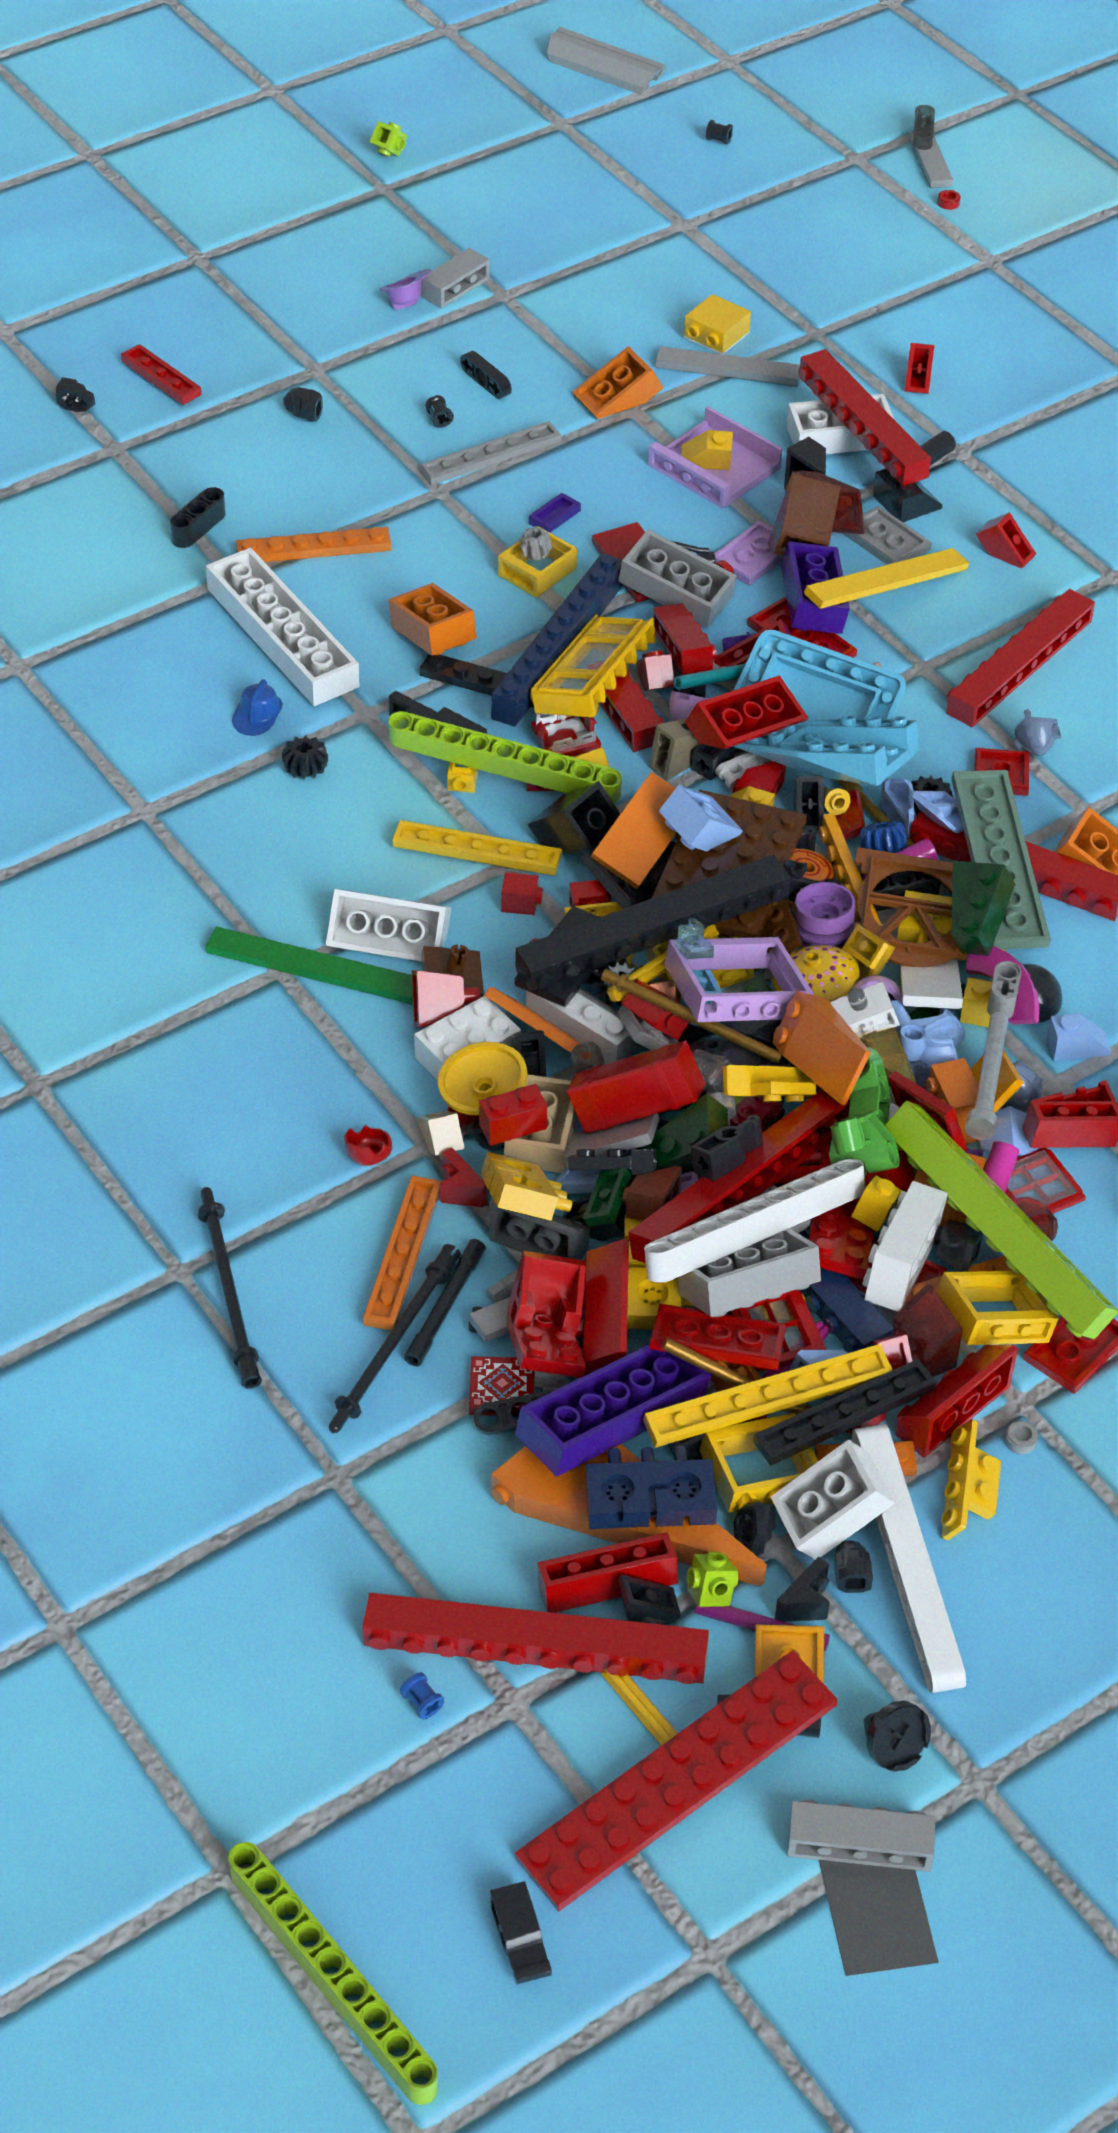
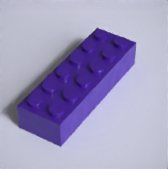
[515,1344,712,1477]

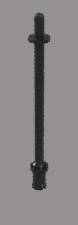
[197,1187,262,1389]
[328,1244,461,1433]

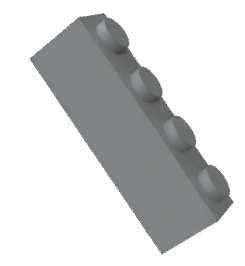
[787,1800,935,1872]

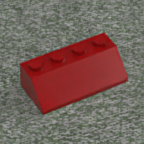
[685,675,809,749]
[576,1239,629,1376]
[895,1344,1018,1458]

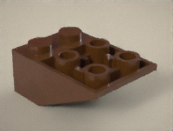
[768,473,841,557]

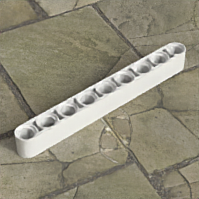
[644,1159,865,1282]
[852,1424,966,1694]

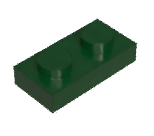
[583,1167,632,1227]

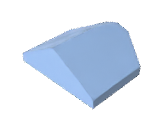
[879,779,914,839]
[911,791,963,833]
[979,1106,1041,1155]

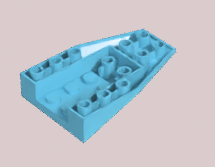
[734,715,919,786]

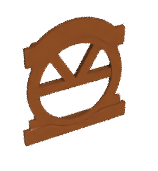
[853,847,967,967]

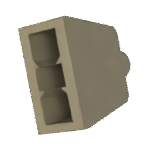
[648,718,700,781]

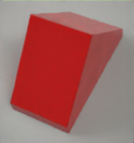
[905,343,935,394]

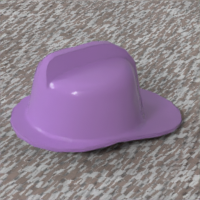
[379,269,432,310]

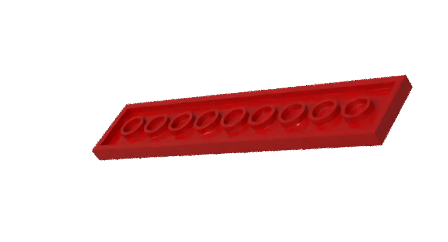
[515,1650,837,1912]

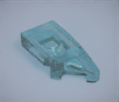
[675,918,714,959]

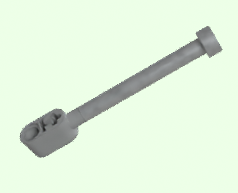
[965,961,1022,1140]

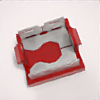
[531,713,601,757]

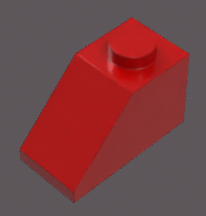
[976,512,1036,568]
[732,762,787,800]
[621,978,689,1040]

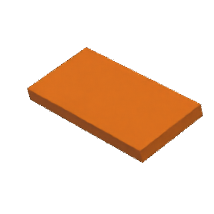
[590,771,677,889]
[484,987,601,1066]

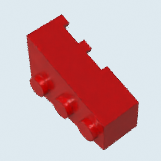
[1022,1080,1118,1148]

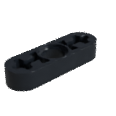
[460,350,512,399]

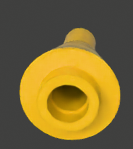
[824,786,850,815]

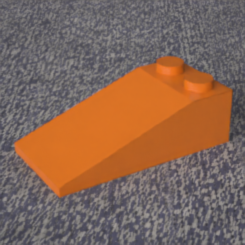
[772,990,871,1105]

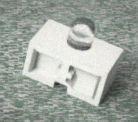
[830,982,900,1040]

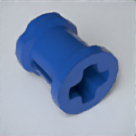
[399,1672,444,1720]

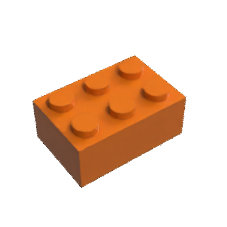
[388,582,477,656]

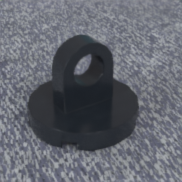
[864,1700,931,1772]

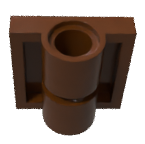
[754,899,803,973]

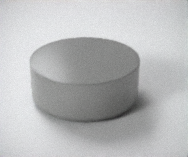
[1004,1421,1038,1454]

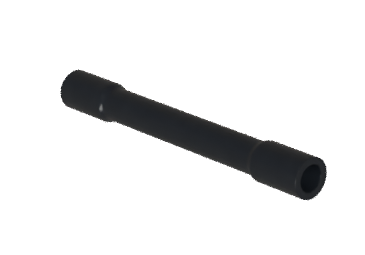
[404,1239,486,1367]

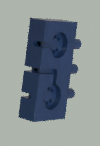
[585,1446,717,1529]

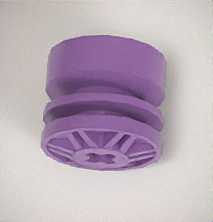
[795,882,855,950]

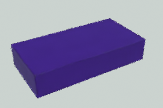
[529,493,581,533]

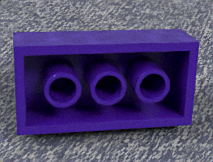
[781,541,850,634]

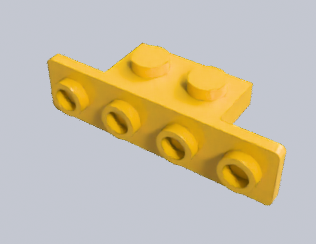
[723,1065,817,1102]
[941,1419,1001,1540]

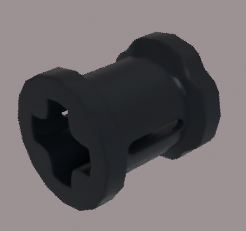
[706,120,733,145]
[425,395,454,428]

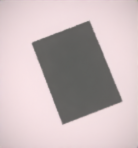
[819,1860,939,1976]

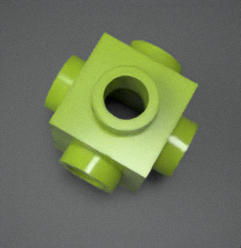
[369,121,407,157]
[687,1551,738,1607]

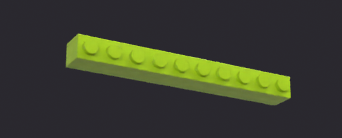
[885,1101,1118,1339]

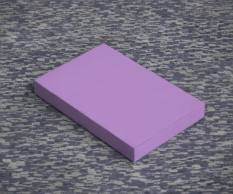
[715,521,783,586]

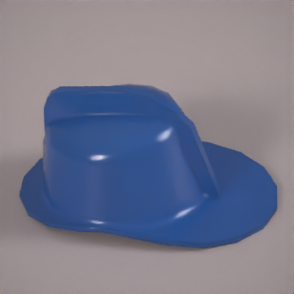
[232,679,283,736]

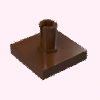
[421,944,484,998]

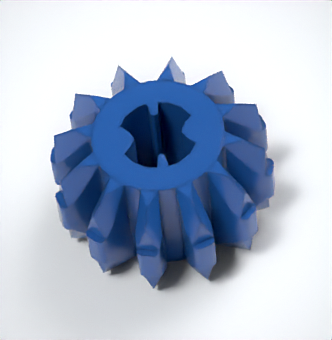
[860,821,907,853]

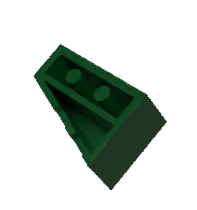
[951,861,1015,956]
[633,1093,729,1177]

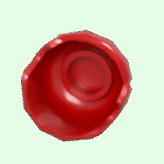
[344,1125,392,1166]

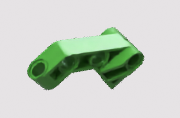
[829,1047,899,1175]

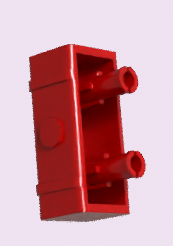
[567,1040,705,1134]

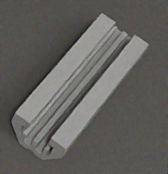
[547,27,667,95]

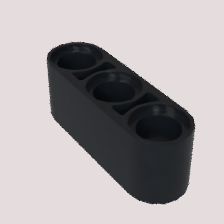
[170,487,226,548]
[872,871,941,911]
[474,1390,555,1435]

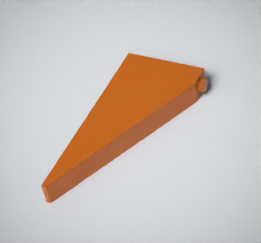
[491,1444,767,1586]

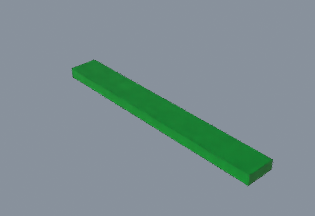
[205,926,413,1004]

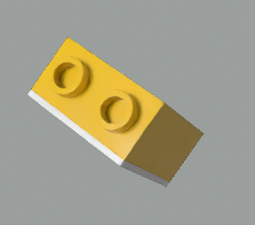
[684,294,751,354]

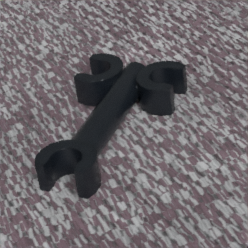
[783,859,842,902]

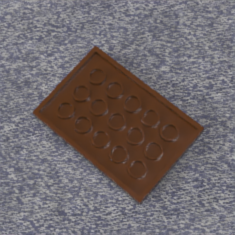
[651,789,807,938]

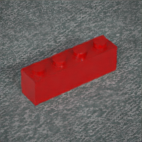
[653,603,717,675]
[588,661,665,752]
[537,1532,678,1613]

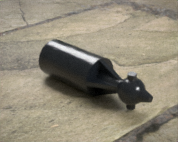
[920,431,956,466]

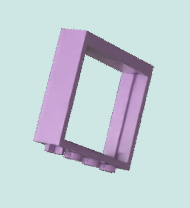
[664,937,814,1022]

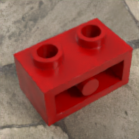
[479,1084,547,1146]

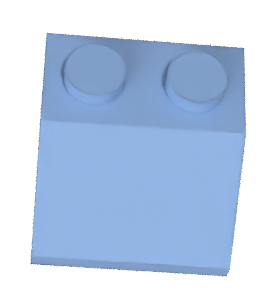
[659,785,743,851]

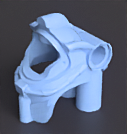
[878,1000,966,1087]

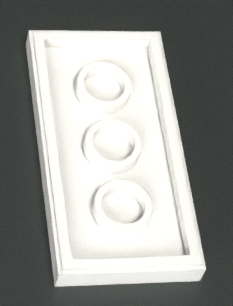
[899,959,963,1009]

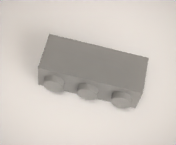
[421,248,490,309]

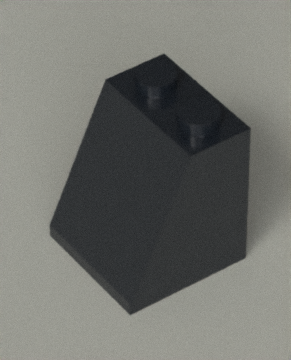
[527,781,621,856]

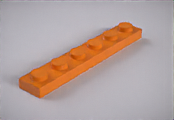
[236,527,391,562]
[363,1175,441,1331]

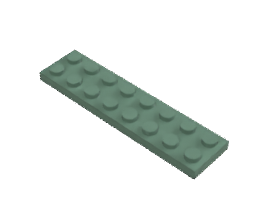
[951,770,1051,949]

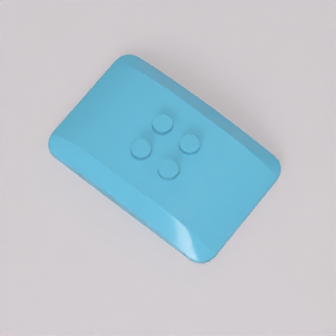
[733,630,906,721]

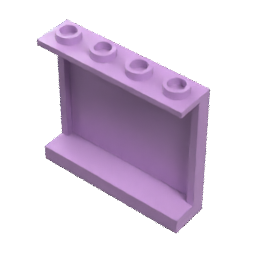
[648,406,783,509]

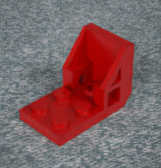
[506,1251,586,1378]

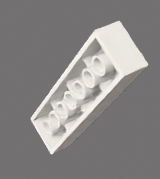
[206,547,360,706]

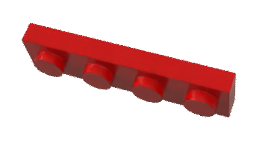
[121,344,202,405]

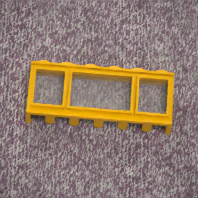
[530,614,656,718]

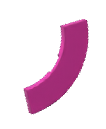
[966,946,1039,1025]

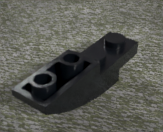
[389,690,487,734]

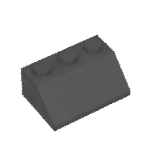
[490,1198,590,1260]

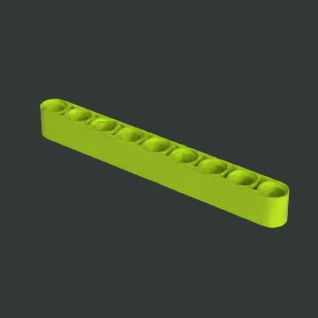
[388,711,622,803]
[228,1842,438,2105]

